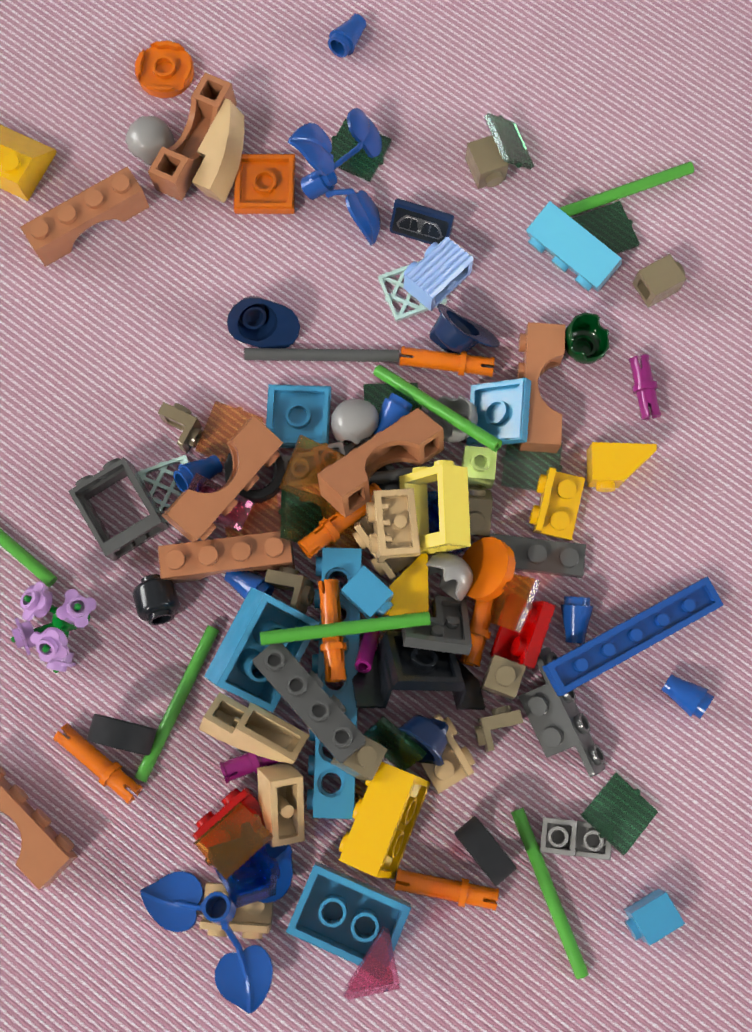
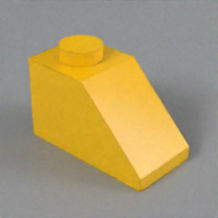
[587,442,657,492]
[386,554,429,616]

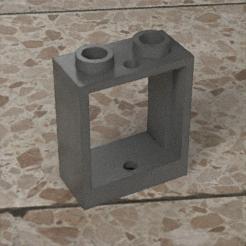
[68,457,169,561]

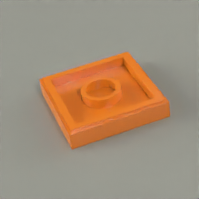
[234,154,296,214]

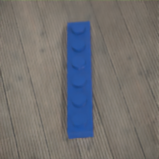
[542,576,724,697]

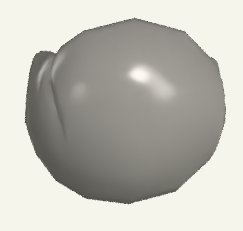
[125,116,175,165]
[428,395,478,443]
[331,399,379,444]
[426,552,473,601]

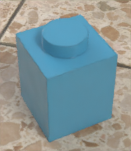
[341,565,394,619]
[624,889,685,946]

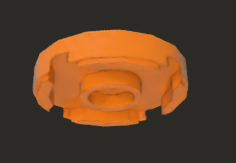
[135,41,194,98]
[462,537,516,602]

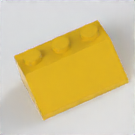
[0,125,57,201]
[339,762,431,879]

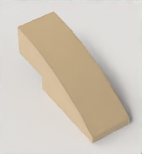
[192,98,245,203]
[199,692,310,764]

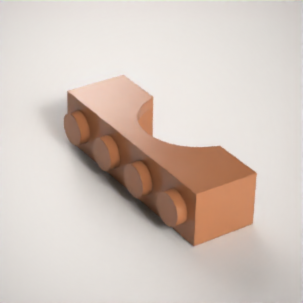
[148,72,237,201]
[20,166,149,267]
[517,322,566,454]
[317,408,444,518]
[162,416,283,542]
[158,530,295,584]
[0,766,78,890]

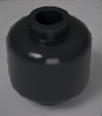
[133,574,180,625]

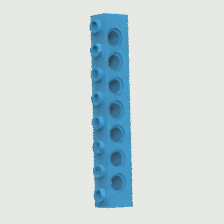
[307,548,362,819]

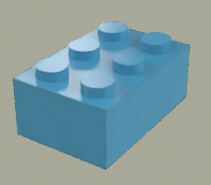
[204,587,320,713]
[286,861,411,977]

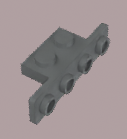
[252,643,366,763]
[518,647,605,777]

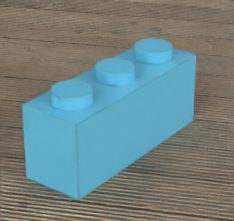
[526,201,622,292]

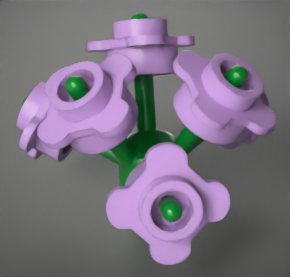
[11,581,97,673]

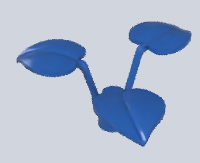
[288,108,382,246]
[140,843,293,1013]

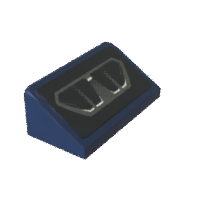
[390,198,454,245]

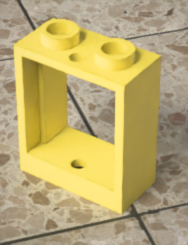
[399,460,471,555]

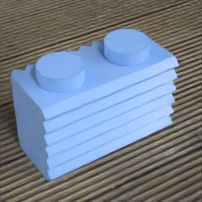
[403,237,474,311]

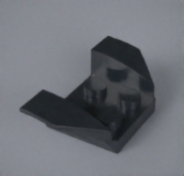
[352,631,486,710]

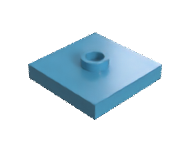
[466,378,531,447]
[266,384,332,449]

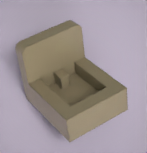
[158,402,203,453]
[468,485,493,536]
[264,566,315,614]
[474,705,523,752]

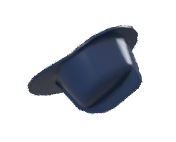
[227,296,300,348]
[429,304,500,354]
[380,715,449,766]

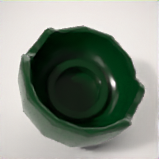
[565,312,609,364]

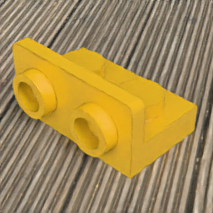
[529,467,585,541]

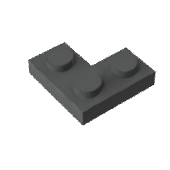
[402,595,472,655]

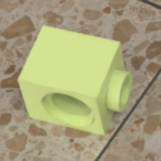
[462,446,497,489]

